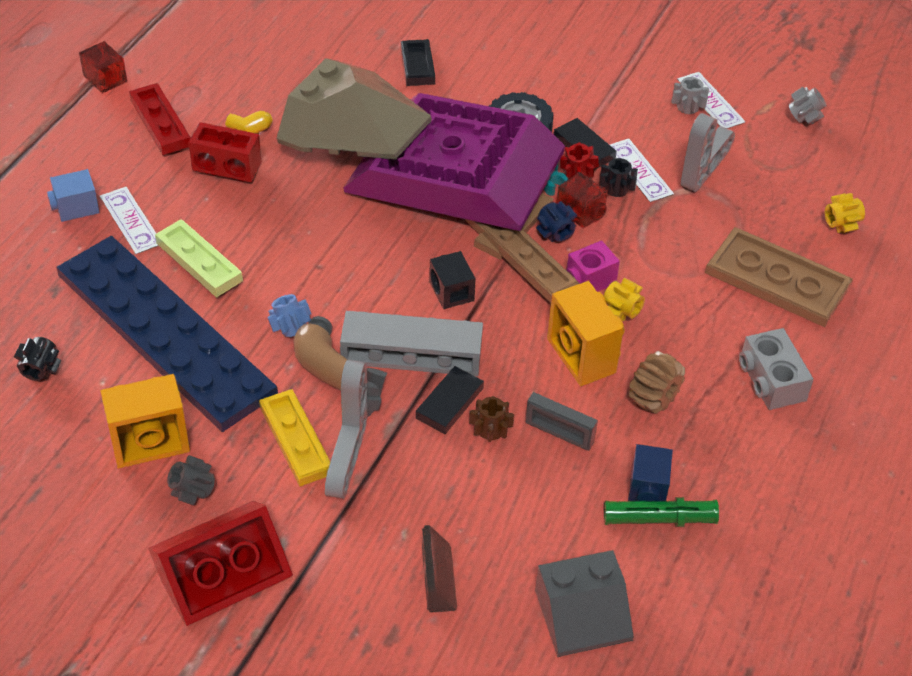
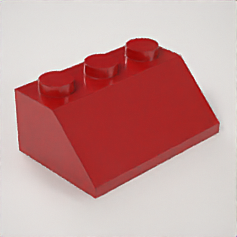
[148,501,293,626]

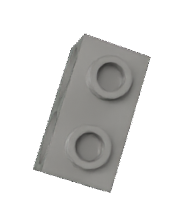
[739,328,814,410]

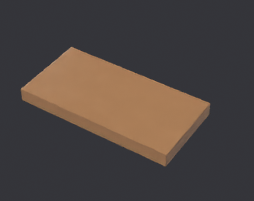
[705,227,853,327]

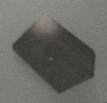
[422,525,457,613]

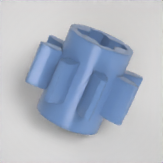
[267,294,311,337]

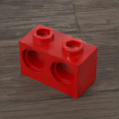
[188,122,262,182]

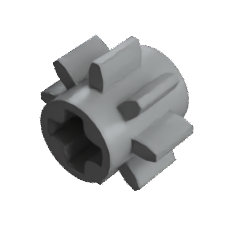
[671,77,709,114]
[789,87,827,124]

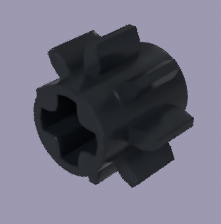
[599,158,638,197]
[14,337,62,381]

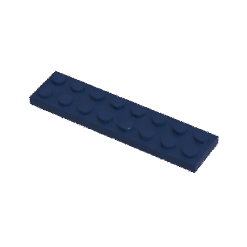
[56,235,278,432]

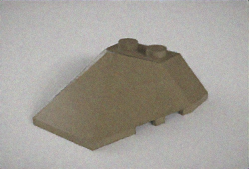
[276,58,432,159]

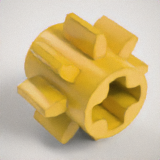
[825,193,865,233]
[604,278,645,321]

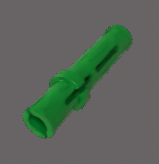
[604,497,719,527]

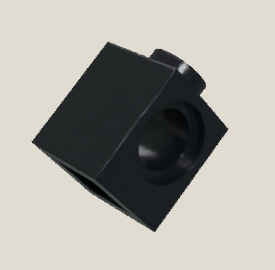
[429,251,476,309]

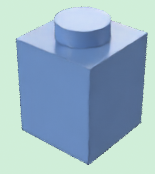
[47,169,100,222]

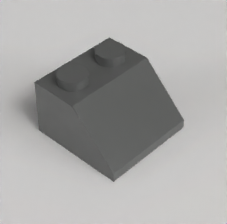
[535,550,634,657]

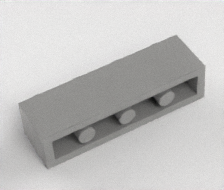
[340,311,483,376]

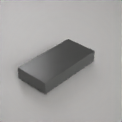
[525,392,598,451]

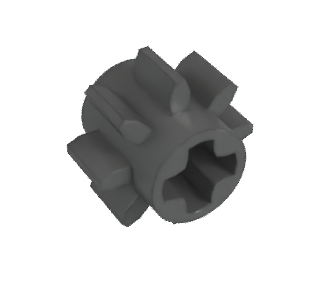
[167,455,215,505]

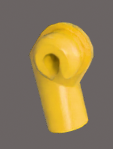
[225,110,273,134]

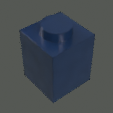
[628,444,673,501]

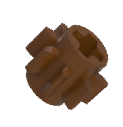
[469,396,514,442]

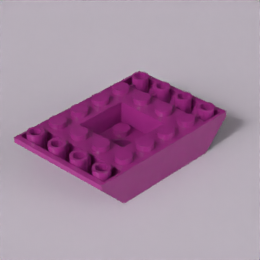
[343,93,565,231]

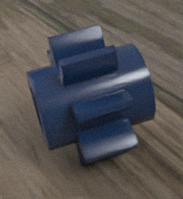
[536,201,577,242]

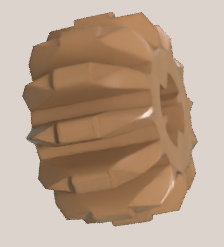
[629,351,685,414]

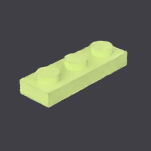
[155,219,243,298]

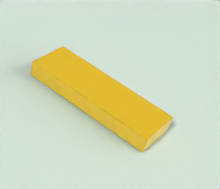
[259,389,330,487]

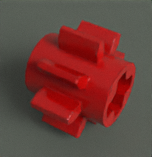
[560,142,599,182]

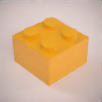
[547,281,625,387]
[100,374,190,469]

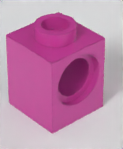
[566,240,620,292]

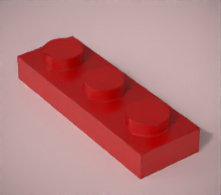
[129,83,191,155]

